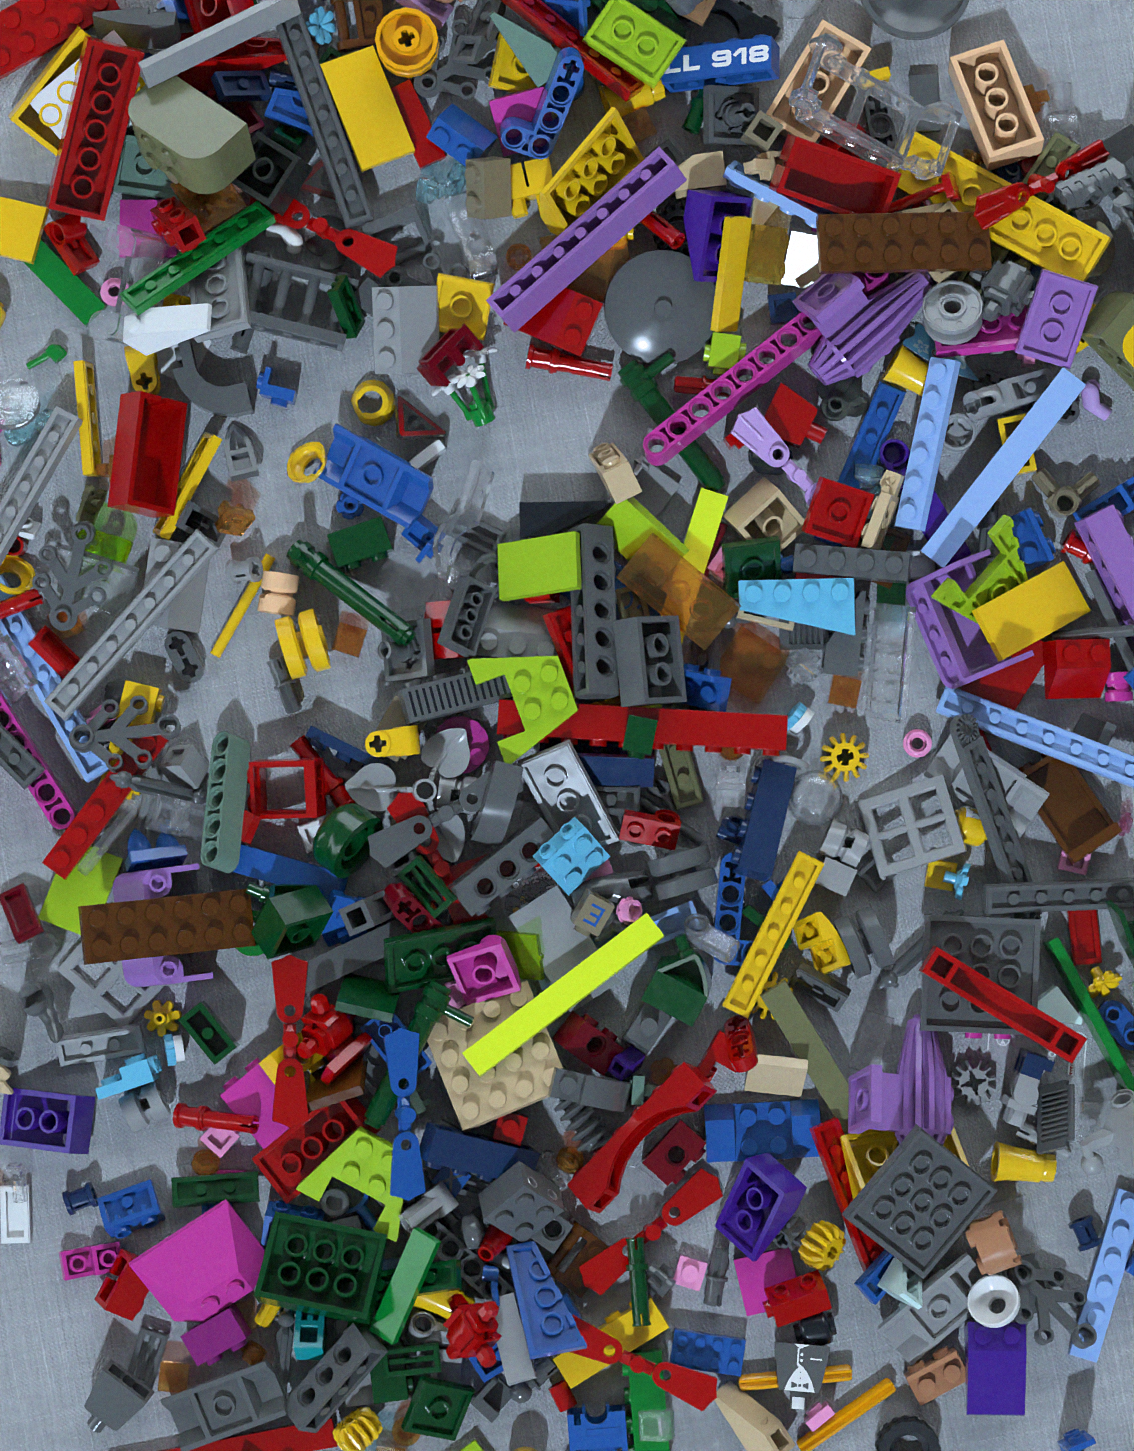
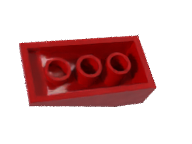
[252,1097,382,1204]

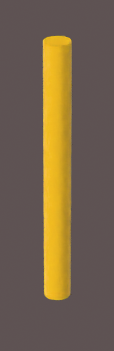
[210,553,275,658]

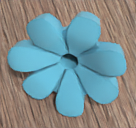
[305,7,336,45]
[943,863,971,900]

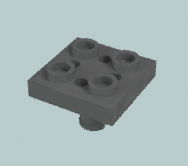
[703,85,759,146]
[378,618,435,682]

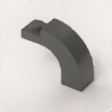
[172,339,254,417]
[469,761,524,847]
[339,873,443,936]
[548,1067,632,1112]

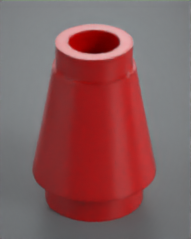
[478,1224,513,1262]

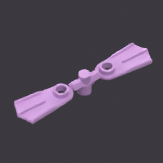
[731,407,817,506]

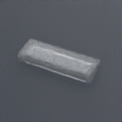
[77,799,140,876]

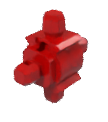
[297,993,356,1063]
[443,1294,502,1368]

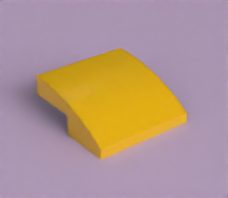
[793,912,851,974]

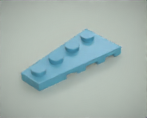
[738,578,855,636]

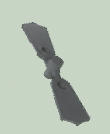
[368,761,523,868]

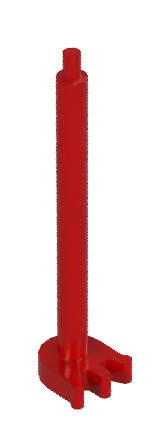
[888,172,962,213]

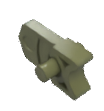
[76,484,108,525]

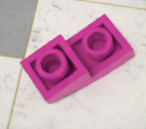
[59,1241,121,1281]

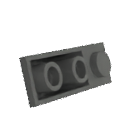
[820,590,870,677]

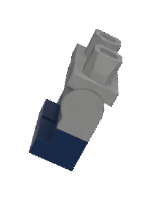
[1000,1047,1055,1128]

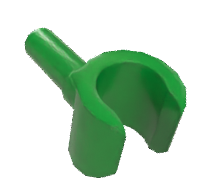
[26,344,67,370]

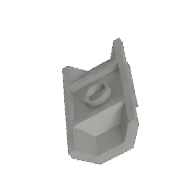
[924,734,1050,839]
[878,1252,986,1366]

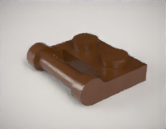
[330,0,384,53]
[545,1221,610,1298]

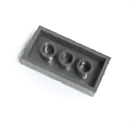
[437,576,497,657]

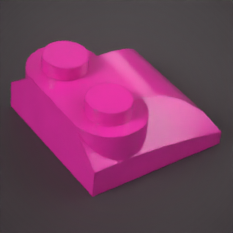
[446,935,521,1005]

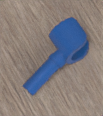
[780,552,794,574]
[482,1265,500,1306]

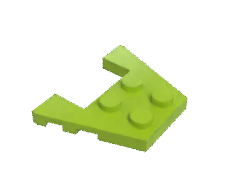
[931,515,1028,625]
[467,656,578,764]
[296,1126,404,1242]

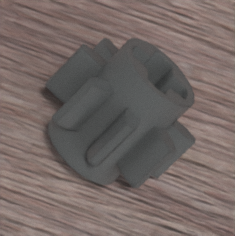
[773,1215,806,1250]
[646,1263,677,1298]

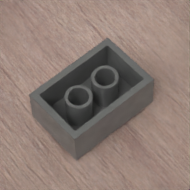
[613,615,687,707]

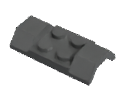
[161,1360,288,1451]

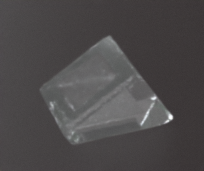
[638,1409,675,1442]

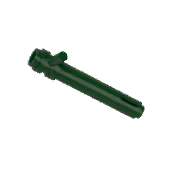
[617,351,726,492]
[286,540,416,646]
[364,980,474,1129]

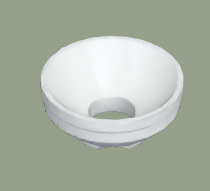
[967,1275,1020,1328]

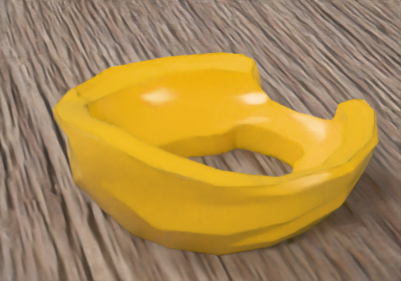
[351,379,396,426]
[287,442,328,483]
[0,555,35,595]

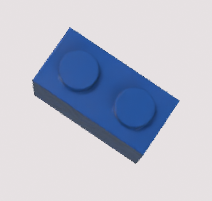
[426,103,498,167]

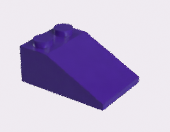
[683,189,752,282]
[0,1087,95,1154]
[715,1153,807,1262]
[964,1322,1027,1416]

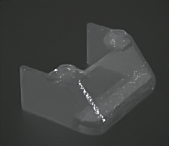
[58,216,169,345]

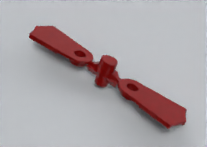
[974,139,1110,230]
[249,196,398,278]
[387,792,488,924]
[271,954,309,1128]
[579,1168,723,1295]
[571,1314,717,1411]

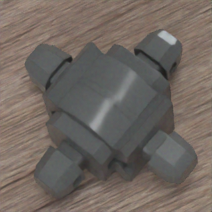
[969,256,1035,322]

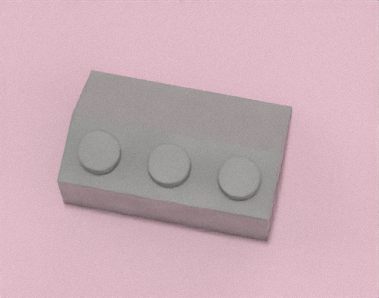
[372,285,439,374]
[144,538,210,633]
[475,601,558,658]

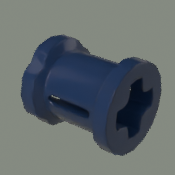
[62,1182,98,1216]
[1068,1215,1103,1252]

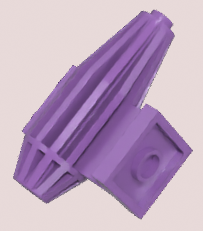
[792,272,934,386]
[848,1014,954,1145]

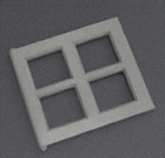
[858,774,967,880]
[57,941,164,1026]

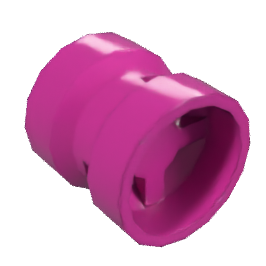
[1104,672,1134,702]

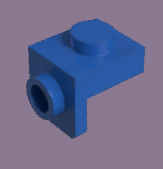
[256,366,297,408]
[401,515,445,563]

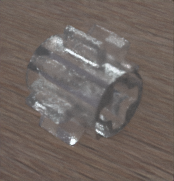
[786,647,821,685]

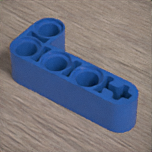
[500,47,584,159]
[711,853,753,966]

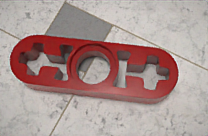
[724,1015,758,1073]

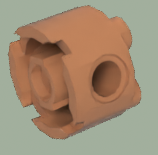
[965,1210,1023,1276]

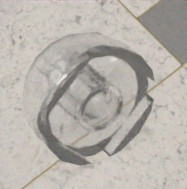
[788,769,843,826]

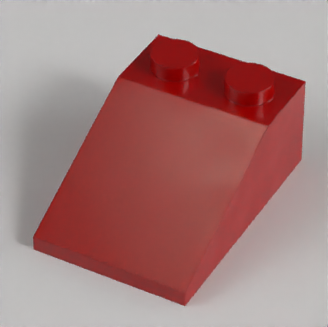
[503,288,604,358]

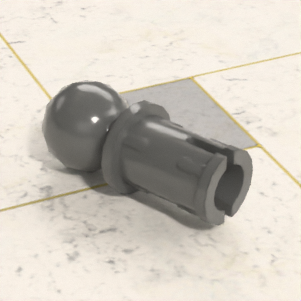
[509,1356,559,1403]

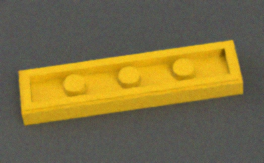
[710,216,752,332]
[73,360,103,477]
[153,432,222,540]

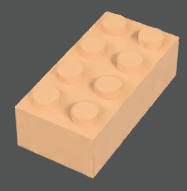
[766,19,872,143]
[948,39,1044,171]

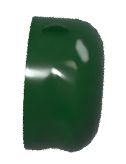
[312,803,383,878]

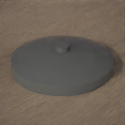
[861,0,969,40]
[604,249,715,364]

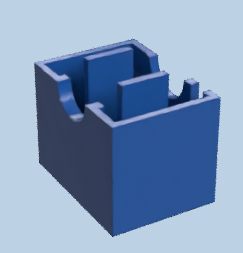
[567,1402,628,1451]

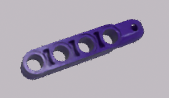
[879,439,971,567]

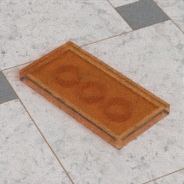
[616,533,741,650]

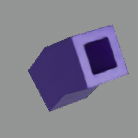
[608,1045,645,1081]

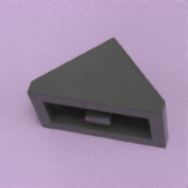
[175,500,231,548]

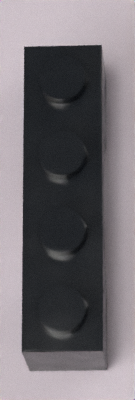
[665,0,781,41]

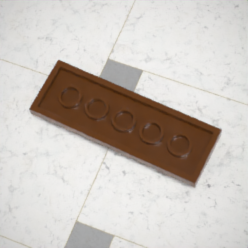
[816,212,992,274]
[78,889,256,965]

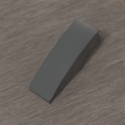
[92,7,181,49]

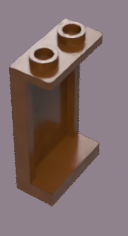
[1018,753,1122,866]

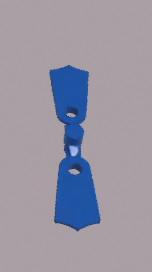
[383,1027,426,1201]

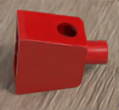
[764,383,828,448]

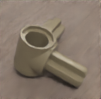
[1032,468,1100,518]

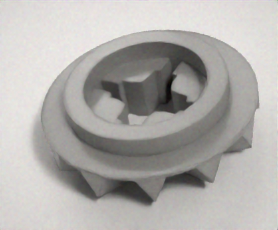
[951,1059,996,1105]

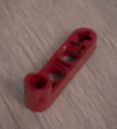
[383,882,446,933]

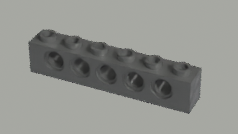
[568,523,619,701]

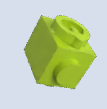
[703,332,747,376]

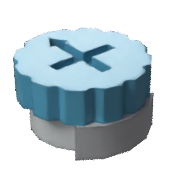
[786,702,814,734]
[163,1034,185,1066]

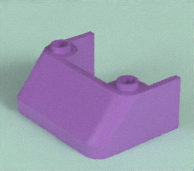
[906,549,1034,689]
[112,863,213,987]

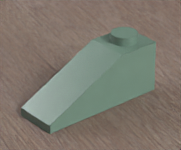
[488,11,561,88]

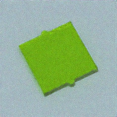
[496,930,545,980]

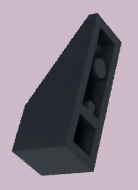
[519,501,605,539]

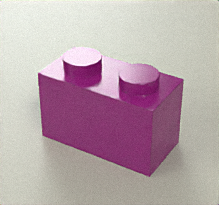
[180,1303,252,1366]

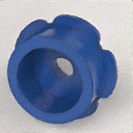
[336,493,364,520]

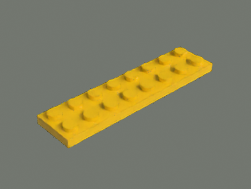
[890,130,1111,282]

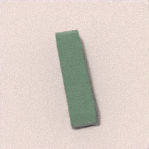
[200,731,250,873]

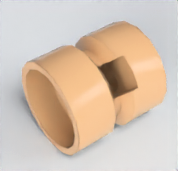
[257,571,300,616]

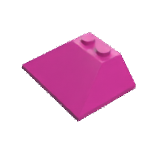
[129,1199,265,1322]

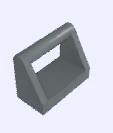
[361,204,433,265]

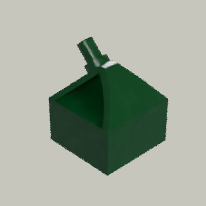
[245,882,334,959]
[641,934,712,1027]

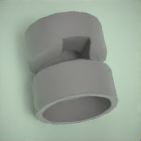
[942,414,976,455]
[436,775,478,814]
[818,819,870,869]
[118,1081,171,1132]

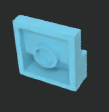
[533,817,611,896]
[95,1053,162,1100]

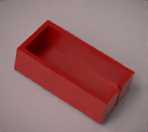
[768,134,902,214]
[107,391,187,518]

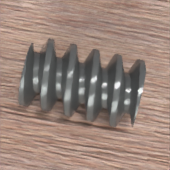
[554,1099,612,1152]

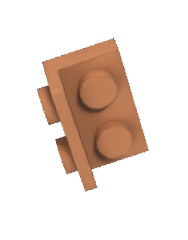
[903,1346,965,1406]

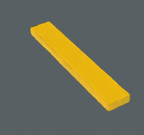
[722,850,825,1018]

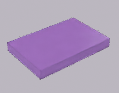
[1014,268,1098,369]

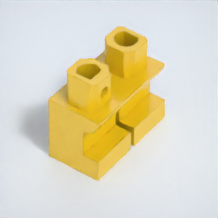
[511,157,553,219]

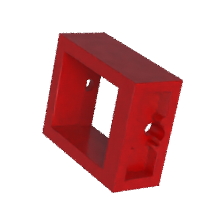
[247,758,326,819]

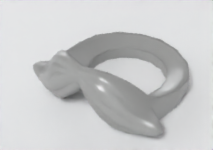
[764,751,809,772]

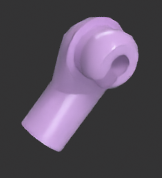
[1081,379,1113,421]

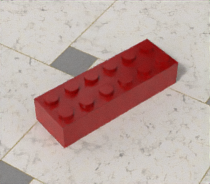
[46,36,145,222]

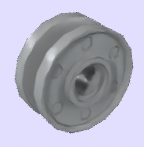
[922,280,983,345]

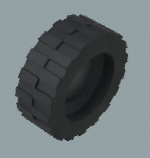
[875,1415,941,1451]

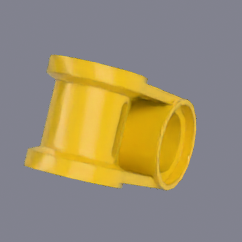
[124,346,161,395]
[365,725,421,757]

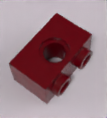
[553,1011,624,1076]
[641,1118,706,1186]

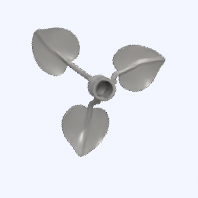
[345,728,470,862]

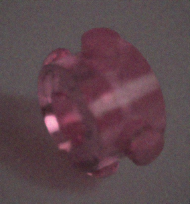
[1118,812,1133,836]

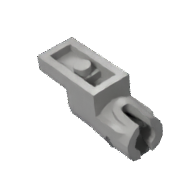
[963,368,1053,421]

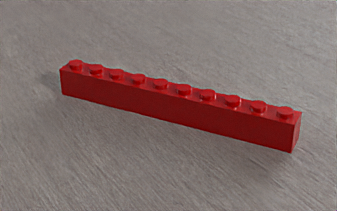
[497,699,788,756]

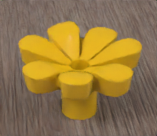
[1087,966,1123,998]
[144,1000,182,1037]

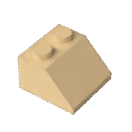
[722,477,804,552]

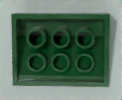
[254,1211,388,1326]

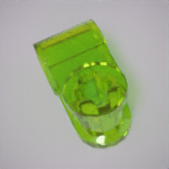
[78,529,134,570]

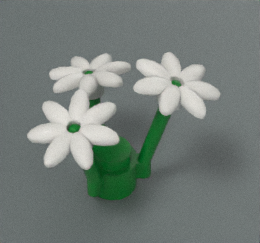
[431,347,498,427]

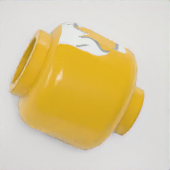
[955,805,987,847]

